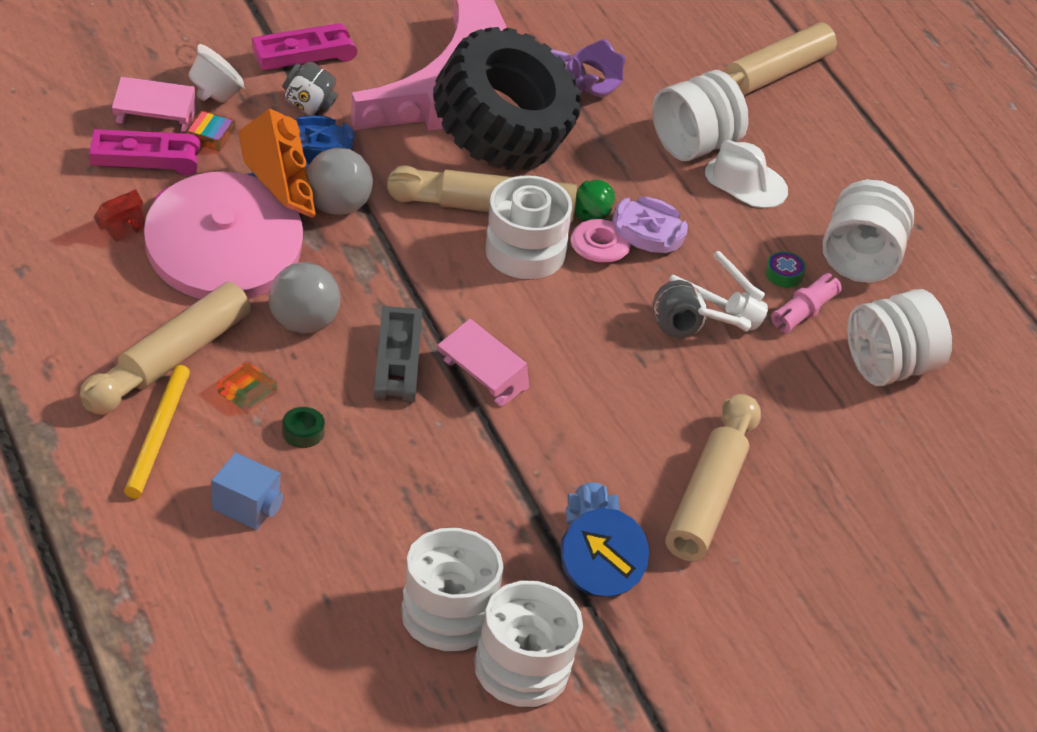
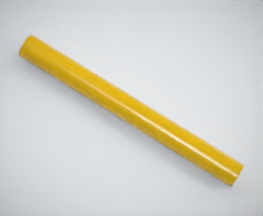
[124,365,190,499]

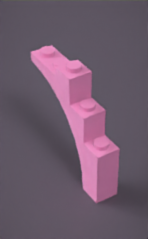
[351,0,507,130]

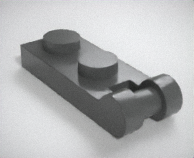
[374,306,423,402]

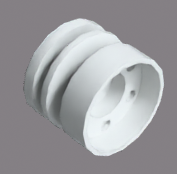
[652,70,749,162]
[823,179,914,283]
[847,289,952,386]
[401,528,504,651]
[474,581,583,707]

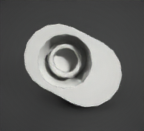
[188,44,245,103]
[705,140,788,209]

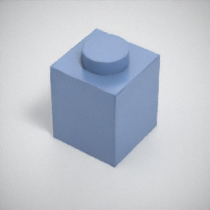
[211,452,283,530]

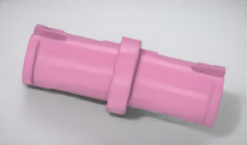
[771,272,842,334]

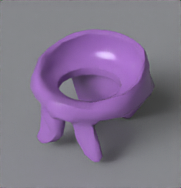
[566,39,625,97]

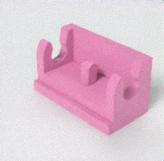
[112,77,197,133]
[438,319,530,406]

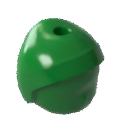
[574,179,616,222]

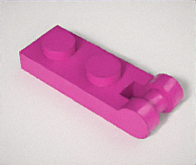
[252,23,358,70]
[89,129,200,176]

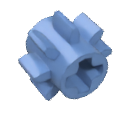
[566,482,620,525]

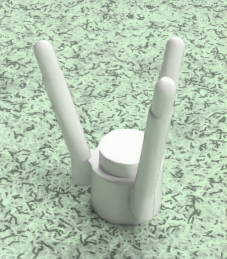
[669,251,768,332]

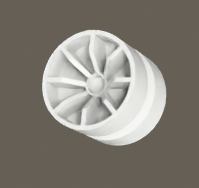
[485,176,572,279]

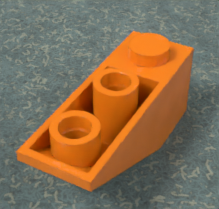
[238,108,316,218]

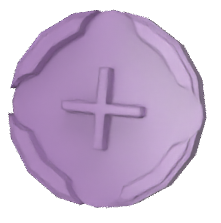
[612,197,688,253]

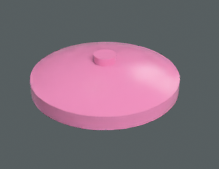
[144,171,303,299]

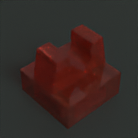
[93,189,145,242]

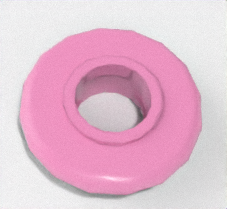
[570,219,631,263]

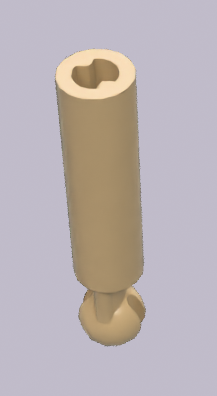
[725,22,837,95]
[387,165,577,222]
[80,281,251,415]
[665,394,761,561]

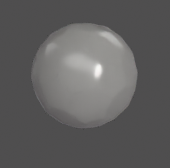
[307,147,373,216]
[268,262,341,334]

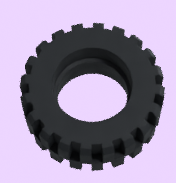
[433,27,581,171]

